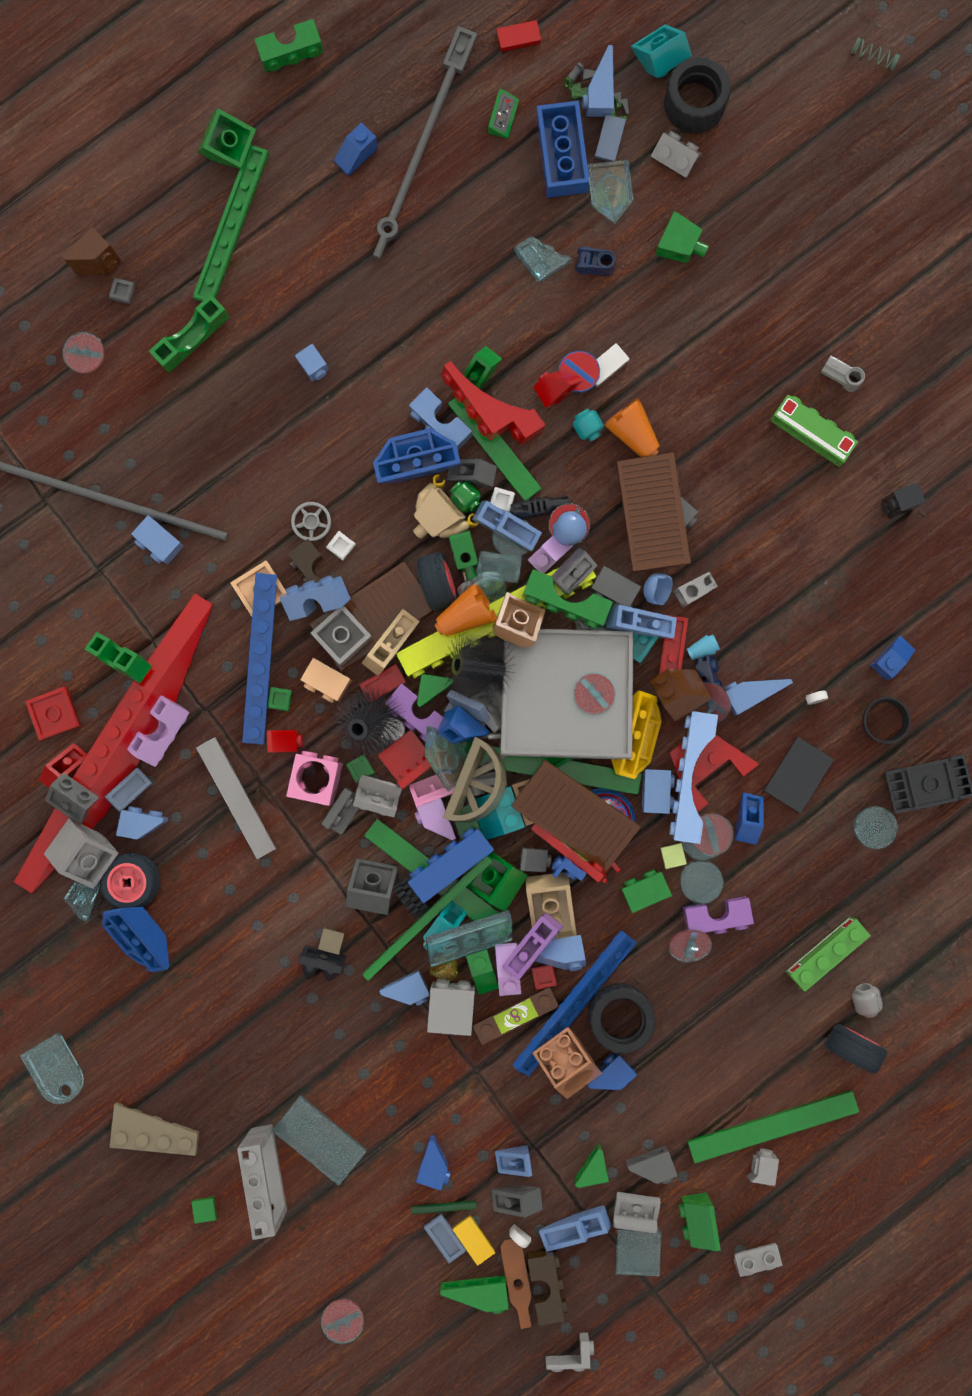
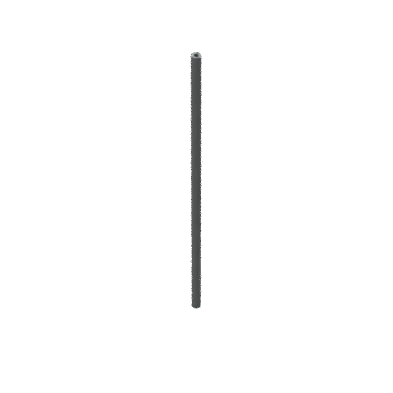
[0,462,228,541]

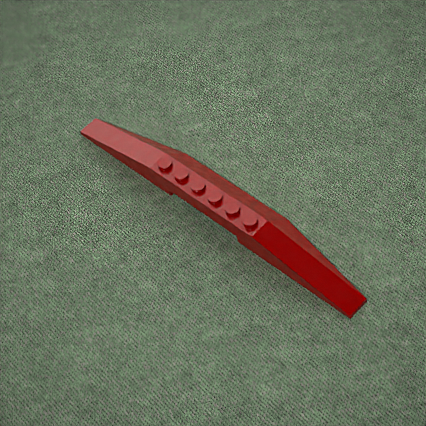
[14,594,213,893]

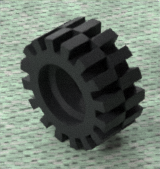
[393,877,430,918]

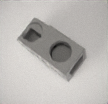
[673,572,718,608]

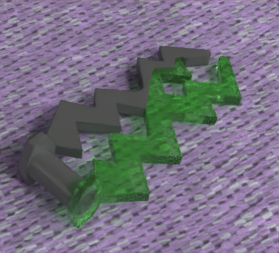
[563,62,629,120]

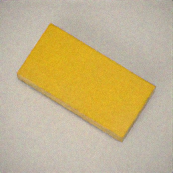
[452,1215,495,1266]

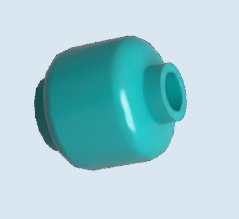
[573,408,604,442]

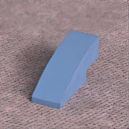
[472,500,542,551]
[539,1205,612,1252]

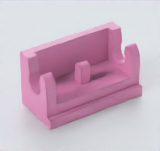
[409,770,455,807]

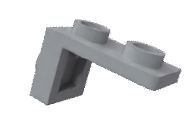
[545,1333,594,1372]

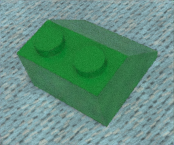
[197,108,256,169]
[467,852,528,912]
[678,1192,721,1251]

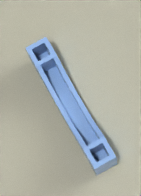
[669,711,718,844]

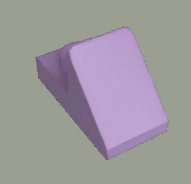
[528,535,573,573]

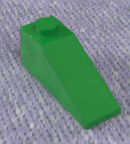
[440,1275,509,1314]

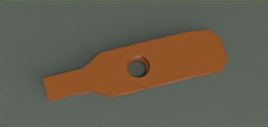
[500,1239,532,1329]

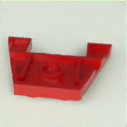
[669,735,758,812]

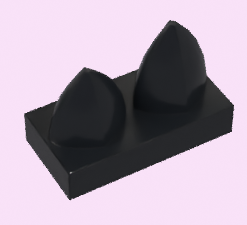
[299,945,346,981]

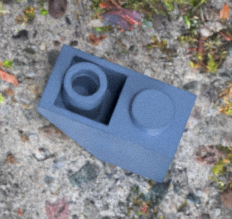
[116,806,168,839]

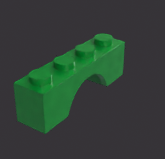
[149,294,230,374]
[522,569,613,629]

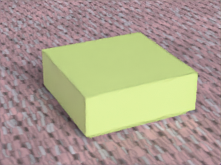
[660,843,687,869]

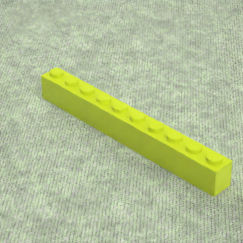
[396,568,596,679]

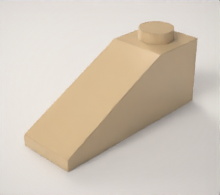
[362,609,420,676]

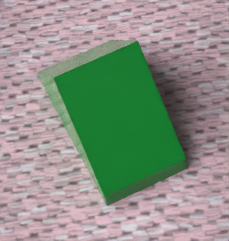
[417,674,454,708]
[574,1143,609,1188]

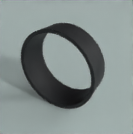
[862,697,911,744]

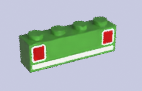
[770,395,858,467]
[785,917,870,992]

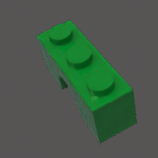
[254,19,324,72]
[84,632,152,684]

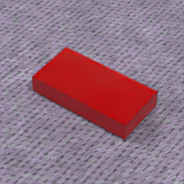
[497,20,541,52]
[359,664,407,702]

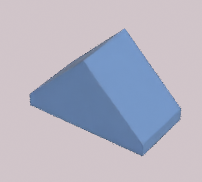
[495,1145,532,1177]

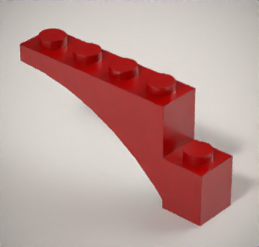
[441,361,545,446]

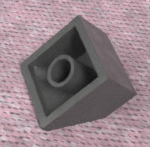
[346,858,398,915]

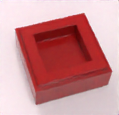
[531,965,557,990]

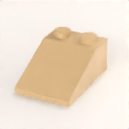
[526,872,577,939]

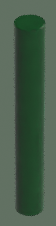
[411,1200,477,1215]

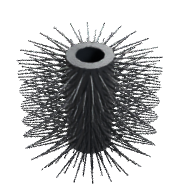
[444,633,515,701]
[329,686,407,760]

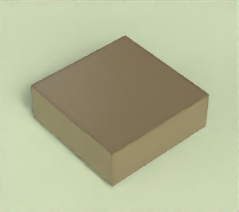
[318,927,345,955]

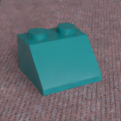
[631,25,692,78]
[476,786,525,840]

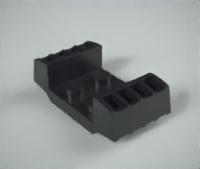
[884,754,972,814]

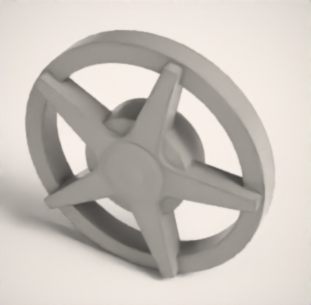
[291,502,331,541]

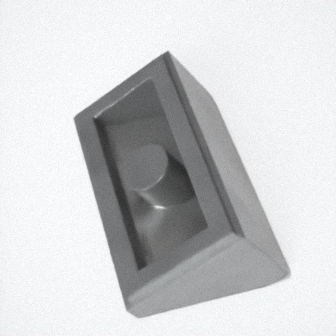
[551,548,598,596]

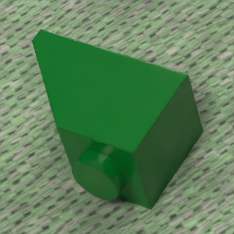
[463,346,502,390]
[466,947,499,995]

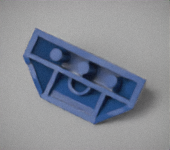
[373,428,461,484]
[102,907,169,972]

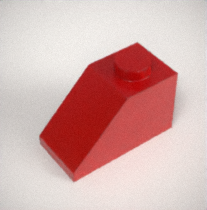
[533,371,584,408]
[267,730,303,753]
[39,743,87,788]

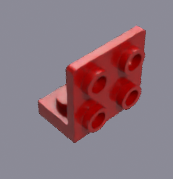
[378,730,436,789]

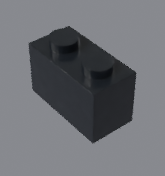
[882,482,926,519]

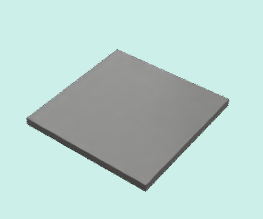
[501,629,633,760]

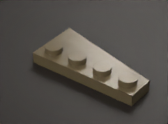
[110,1102,199,1156]

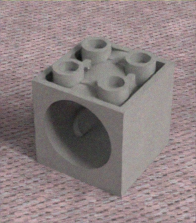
[44,818,118,889]
[427,979,475,1036]

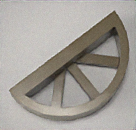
[443,737,507,823]

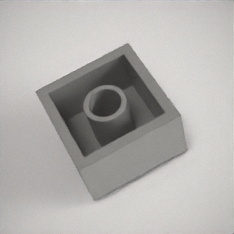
[311,606,373,666]

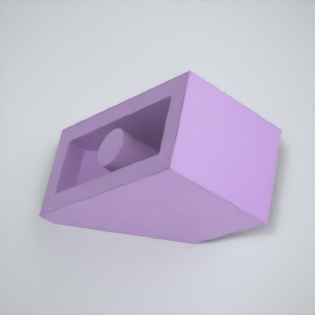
[415,798,456,840]
[495,943,521,996]

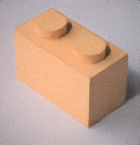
[301,658,352,703]

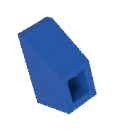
[437,705,489,744]
[587,1053,637,1090]

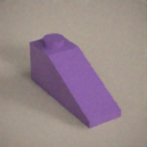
[502,913,564,980]

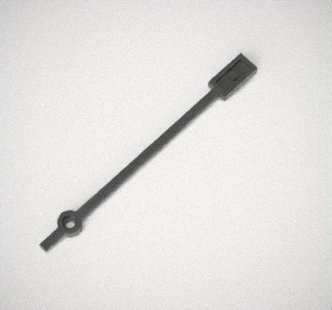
[373,26,477,260]

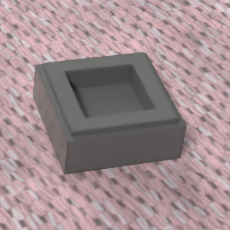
[109,278,136,305]

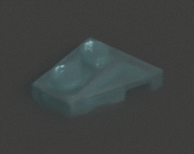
[514,236,571,283]
[63,880,100,922]

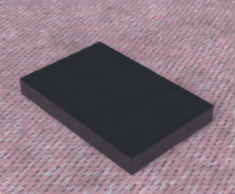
[763,737,834,813]

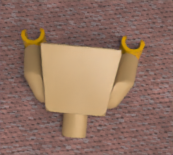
[413,474,479,539]

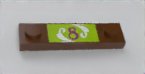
[473,987,559,1045]

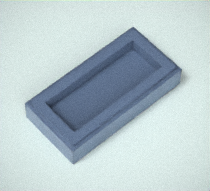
[595,115,626,163]
[447,690,490,723]
[105,768,152,812]
[424,1213,467,1263]

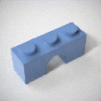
[409,387,472,450]
[280,576,351,621]

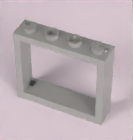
[237,1124,287,1240]

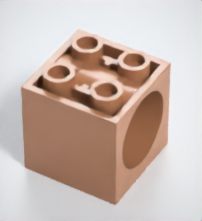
[533,1027,602,1099]

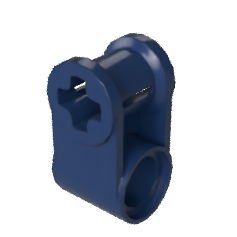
[575,247,616,276]

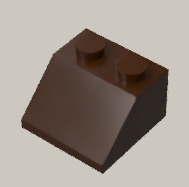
[62,227,121,275]
[650,669,712,722]

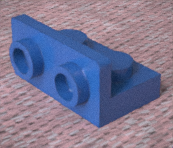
[551,855,586,881]

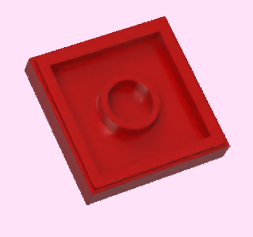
[25,686,81,741]

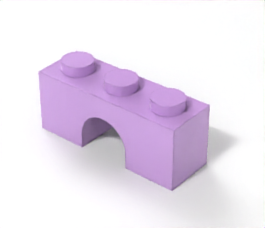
[127,695,190,767]

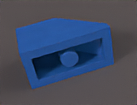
[334,122,378,176]
[870,635,915,680]
[735,793,764,844]
[416,1135,451,1191]

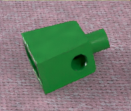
[655,211,709,263]
[449,531,478,581]

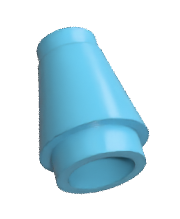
[687,634,720,660]

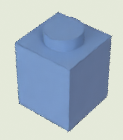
[295,344,329,381]

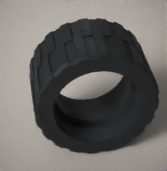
[664,57,731,134]
[588,983,656,1054]

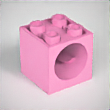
[286,751,343,806]

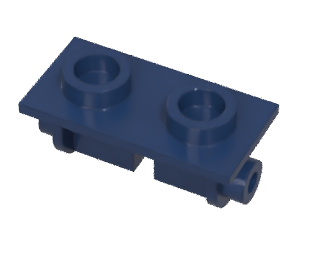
[695,656,723,698]

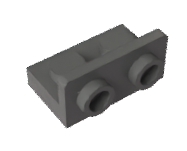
[45,773,98,825]
[321,788,359,834]

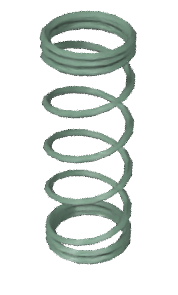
[851,37,900,71]

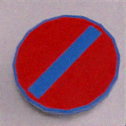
[559,351,600,393]

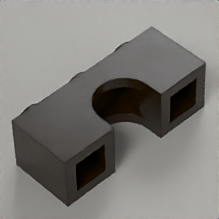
[288,539,349,592]
[527,1249,568,1326]

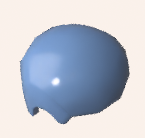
[552,511,587,546]
[643,573,673,605]

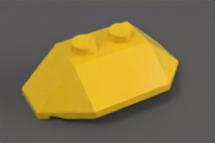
[611,691,662,779]

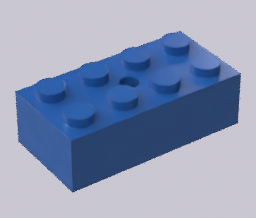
[536,101,590,198]
[408,827,494,903]

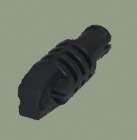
[511,495,570,518]

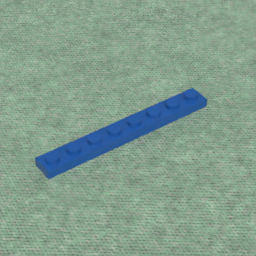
[242,573,278,744]
[513,930,637,1077]

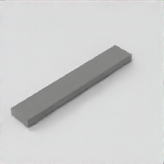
[196,737,277,859]

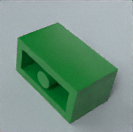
[620,869,672,913]

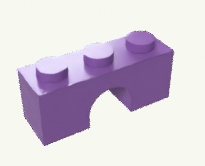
[385,684,443,743]
[682,896,754,938]

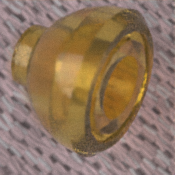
[429,951,458,980]

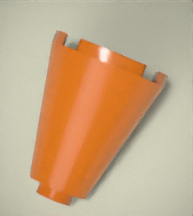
[604,398,660,457]
[435,583,497,637]

